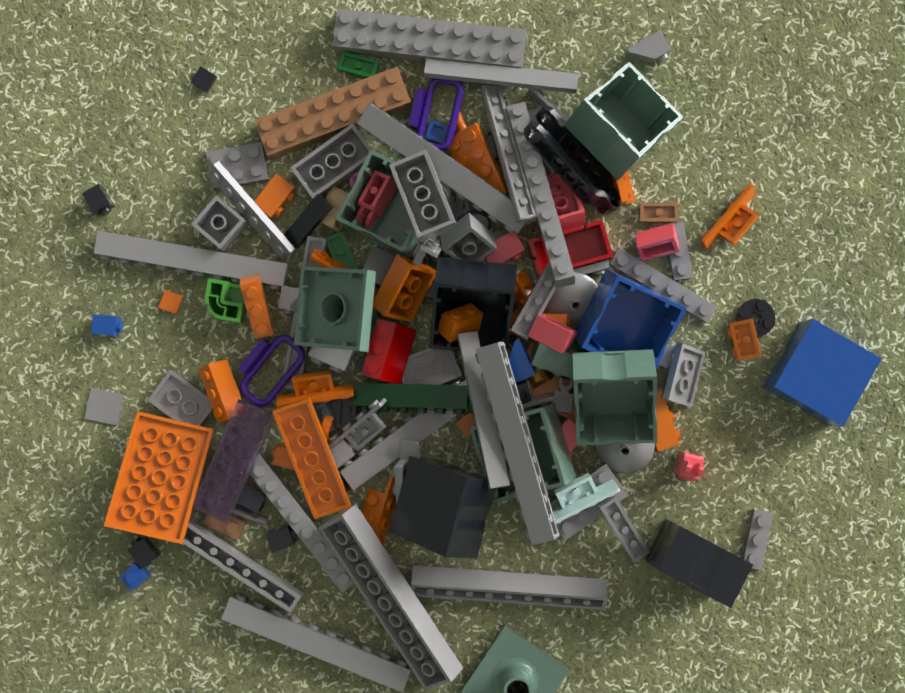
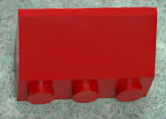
[361,318,417,384]

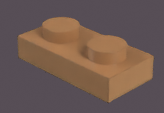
[639,203,678,223]
[203,506,247,540]

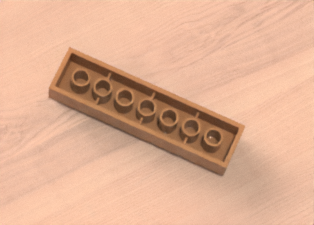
[254,66,412,160]

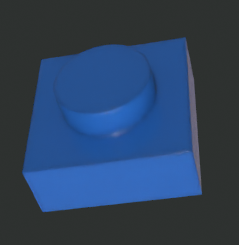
[425,120,448,144]

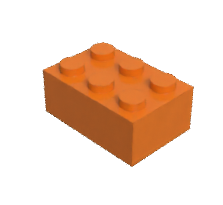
[373,254,436,322]

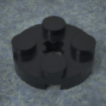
[736,299,775,337]

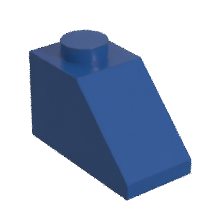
[509,337,536,383]

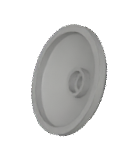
[546,272,598,328]
[596,443,655,473]

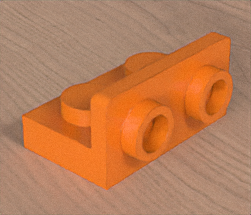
[610,172,635,205]
[514,270,534,310]
[727,318,762,361]

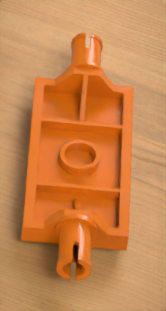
[448,112,509,194]

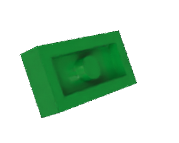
[337,51,379,78]

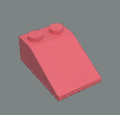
[546,172,586,231]

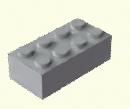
[290,123,372,199]
[389,149,458,243]
[550,463,628,541]

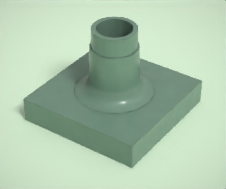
[294,266,376,352]
[461,624,570,693]

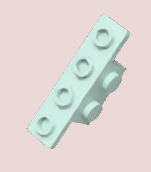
[552,472,620,524]

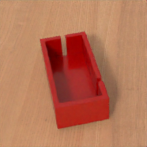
[527,219,613,279]

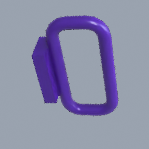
[408,78,464,151]
[238,335,305,408]

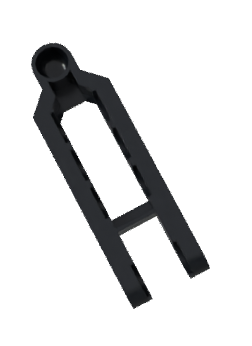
[524,106,621,215]

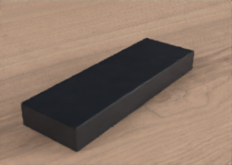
[284,194,333,248]

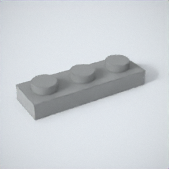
[665,222,693,281]
[742,509,773,570]

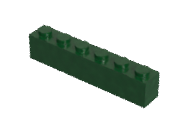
[353,383,471,415]

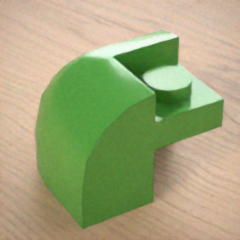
[205,278,247,324]

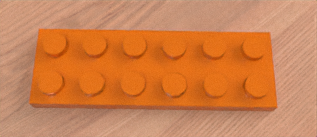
[272,397,351,519]

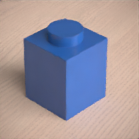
[91,314,123,337]
[119,563,152,592]

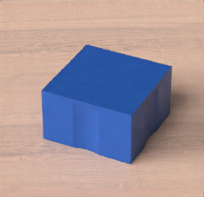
[574,268,687,368]
[762,319,882,427]

